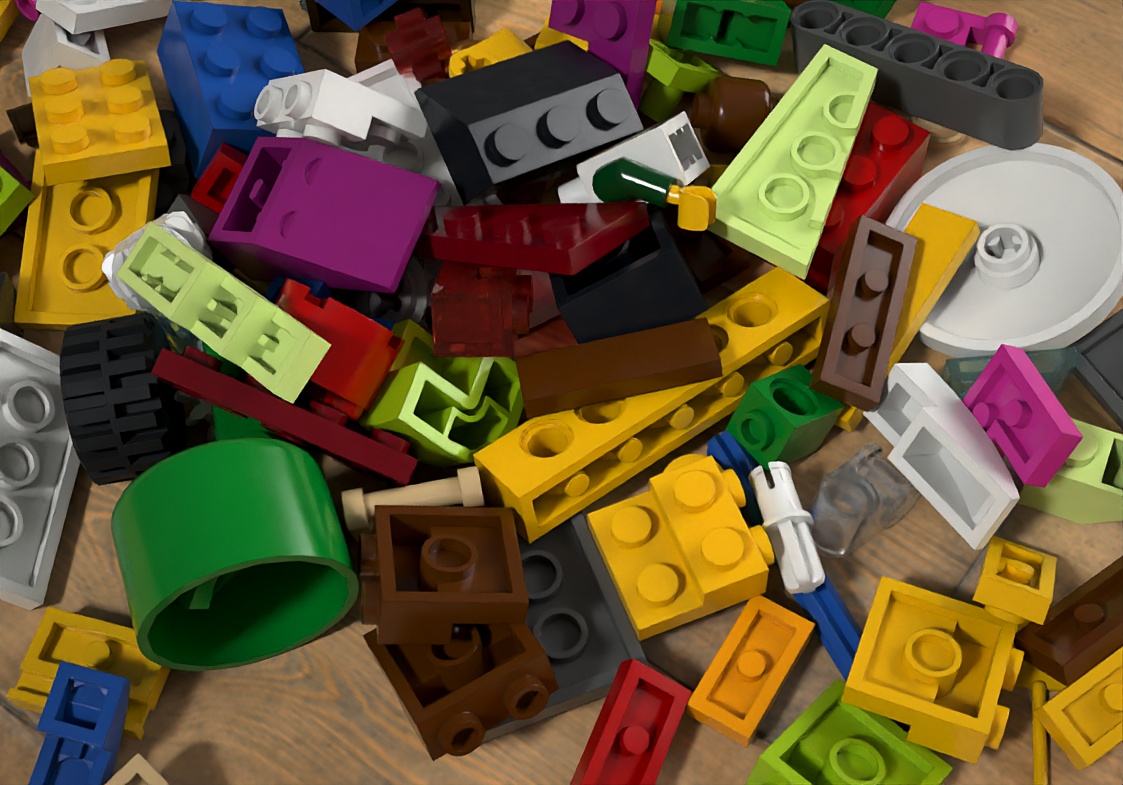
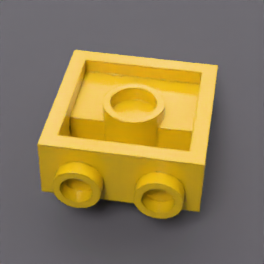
[587,455,775,641]
[841,575,1024,765]

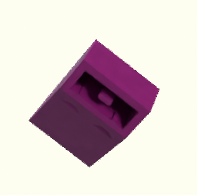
[207,136,442,293]

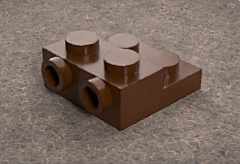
[358,505,529,645]
[363,624,559,761]

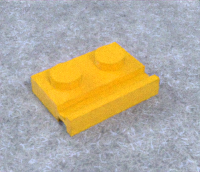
[6,606,171,741]

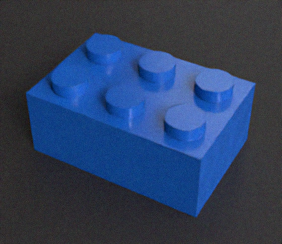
[157,0,305,178]

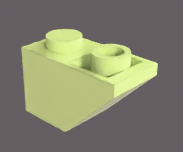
[1017,418,1123,525]

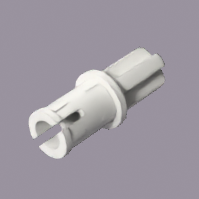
[748,461,825,594]

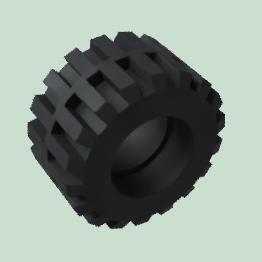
[59,312,186,486]

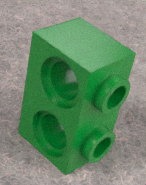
[657,0,791,67]

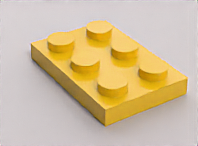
[28,59,171,186]
[14,149,160,331]

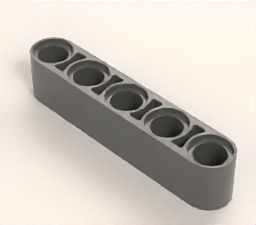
[790,0,1044,150]

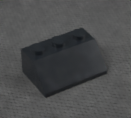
[414,40,644,206]

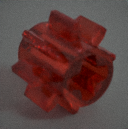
[385,7,454,82]

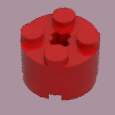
[274,278,405,421]

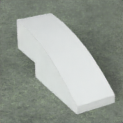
[862,363,1020,550]

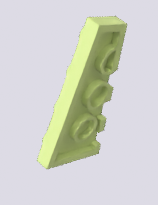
[707,44,878,280]

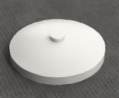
[886,143,1123,363]

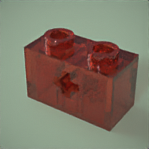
[431,260,534,357]

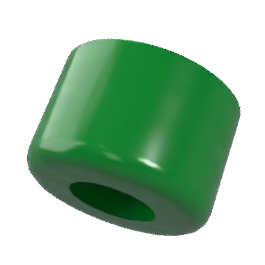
[111,437,359,671]

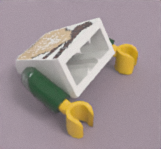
[558,111,729,231]

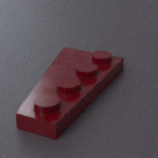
[411,202,650,276]
[151,345,418,488]

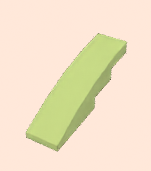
[116,221,331,404]

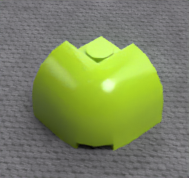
[357,319,524,468]

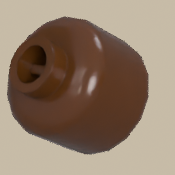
[691,75,779,154]

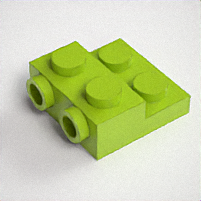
[745,678,953,785]

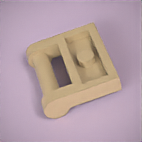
[341,466,485,543]

